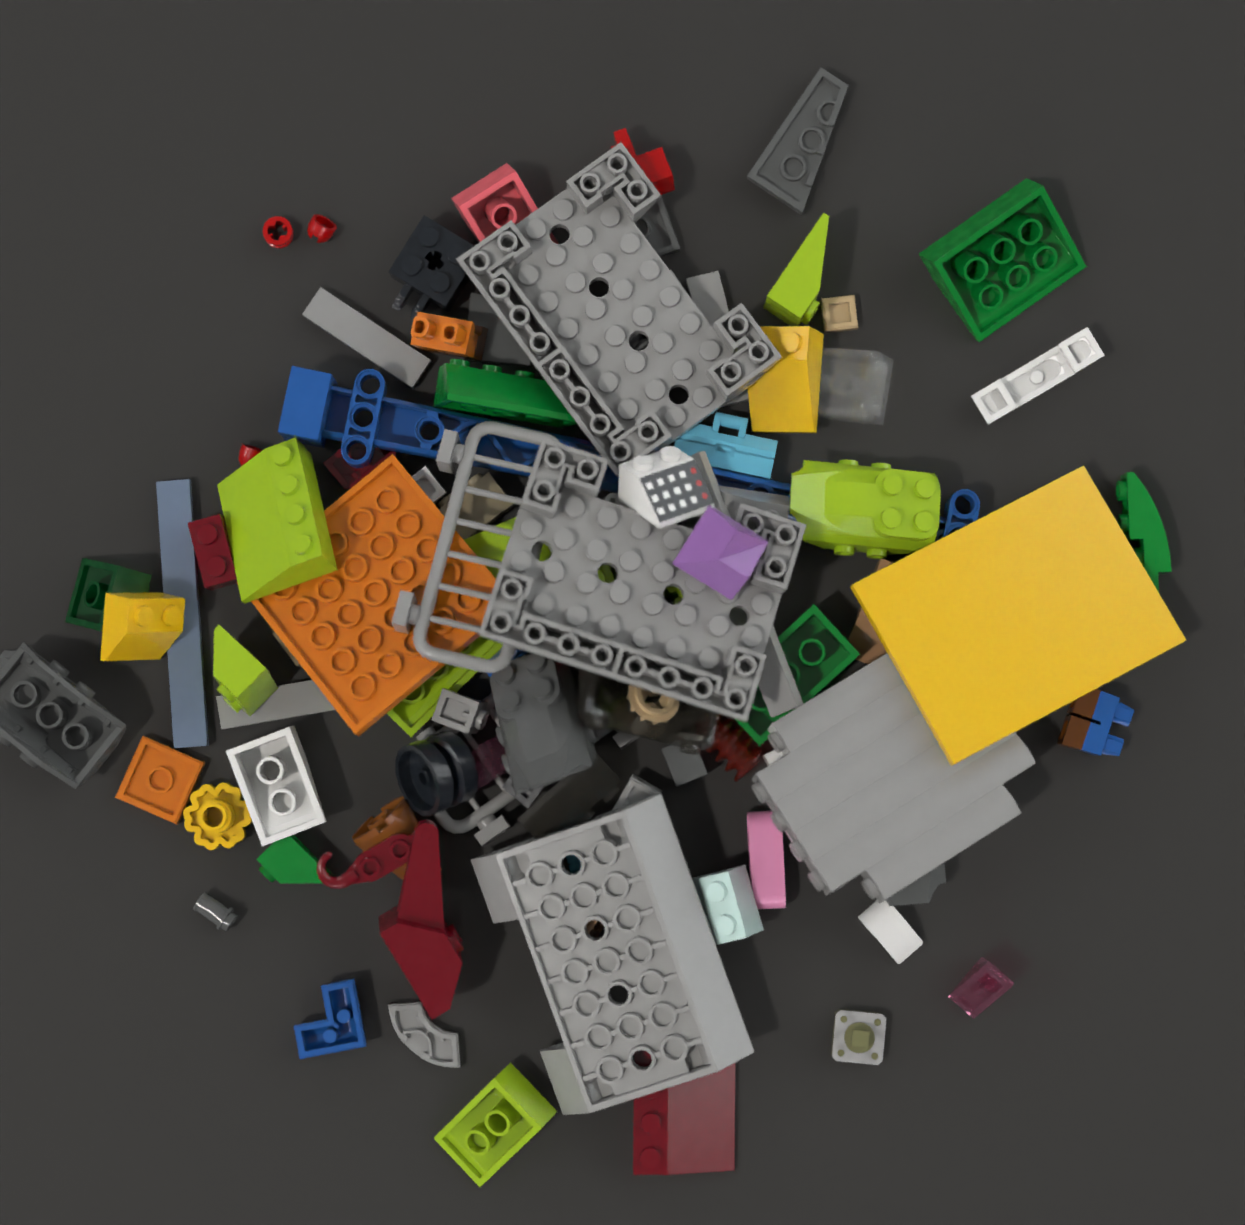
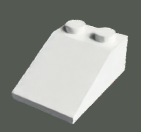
[226,726,327,846]

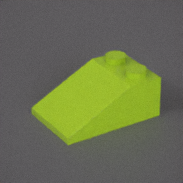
[763,213,829,326]
[434,1062,558,1187]

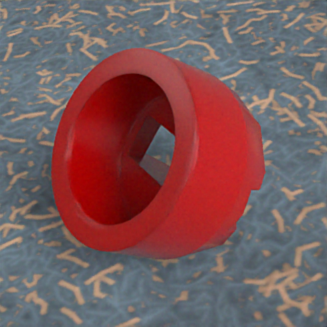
[307,214,337,243]
[239,444,263,466]

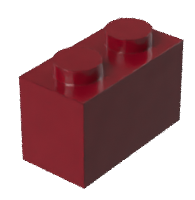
[187,514,237,590]

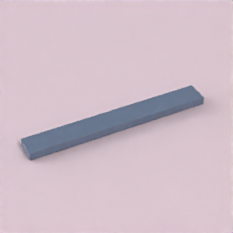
[156,479,209,748]

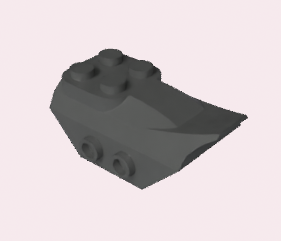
[0,642,126,789]
[490,653,598,796]

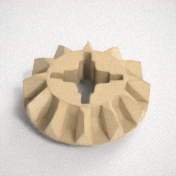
[626,685,679,726]

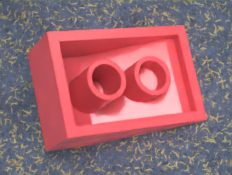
[451,163,559,244]

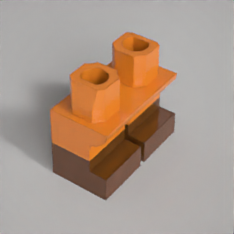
[411,312,488,361]

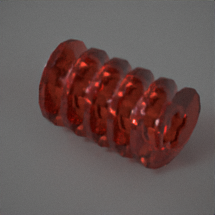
[691,712,762,782]

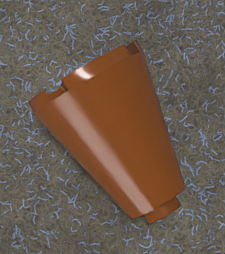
[352,796,442,880]

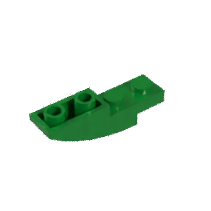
[1116,472,1172,592]

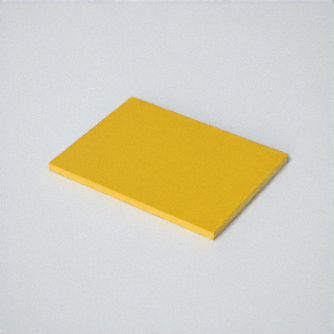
[850,466,1186,766]

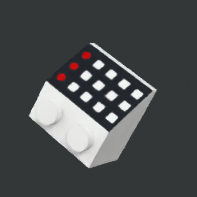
[618,446,714,529]

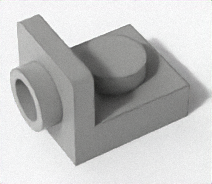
[431,688,489,735]

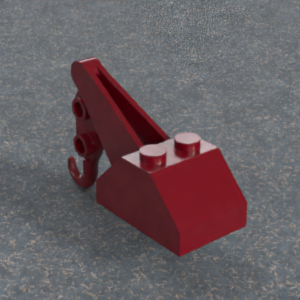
[316,820,464,1020]

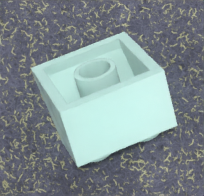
[692,865,764,945]

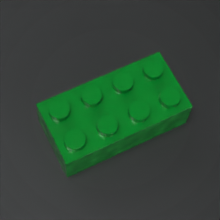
[735,605,860,746]

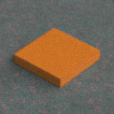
[115,736,205,824]

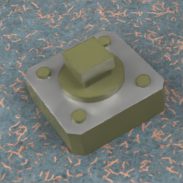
[831,1009,886,1065]

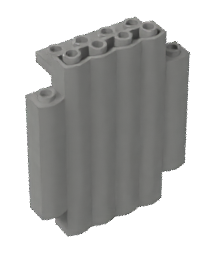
[752,653,1036,904]

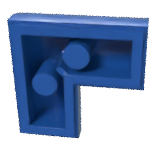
[294,978,367,1059]

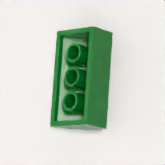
[434,359,577,429]

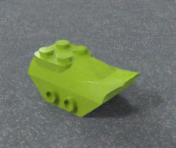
[789,459,941,559]

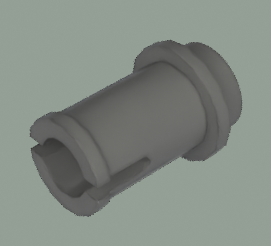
[193,892,238,932]

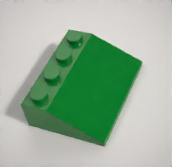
[919,178,1087,342]

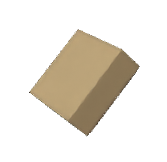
[821,295,858,333]

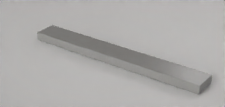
[690,451,803,718]

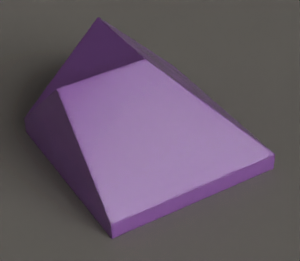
[672,505,768,600]

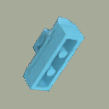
[674,412,778,480]

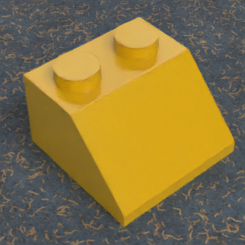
[100,592,185,661]

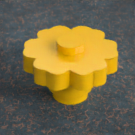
[183,782,253,850]

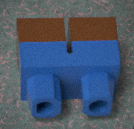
[1057,689,1134,756]

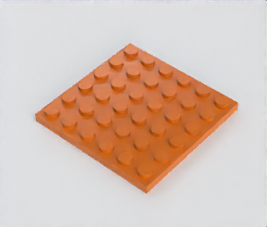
[237,454,496,737]

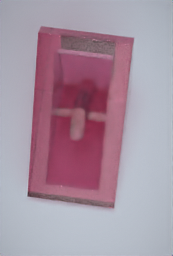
[948,957,1014,1019]

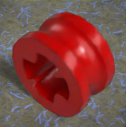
[263,216,294,249]

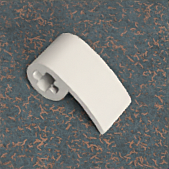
[858,900,923,964]

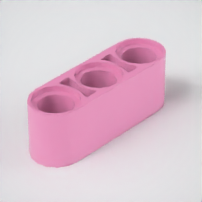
[747,811,786,909]

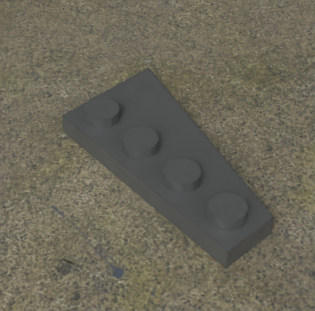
[747,67,848,215]

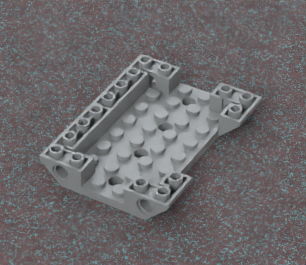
[456,142,782,477]
[478,438,806,722]
[471,793,754,1115]

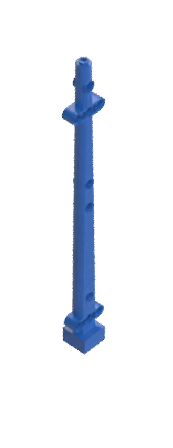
[278,366,980,542]

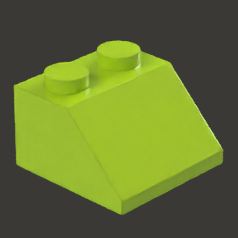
[213,625,278,717]

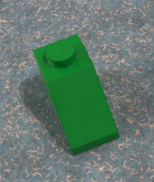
[256,834,336,884]

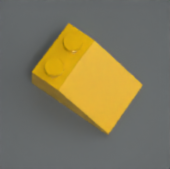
[747,326,824,433]

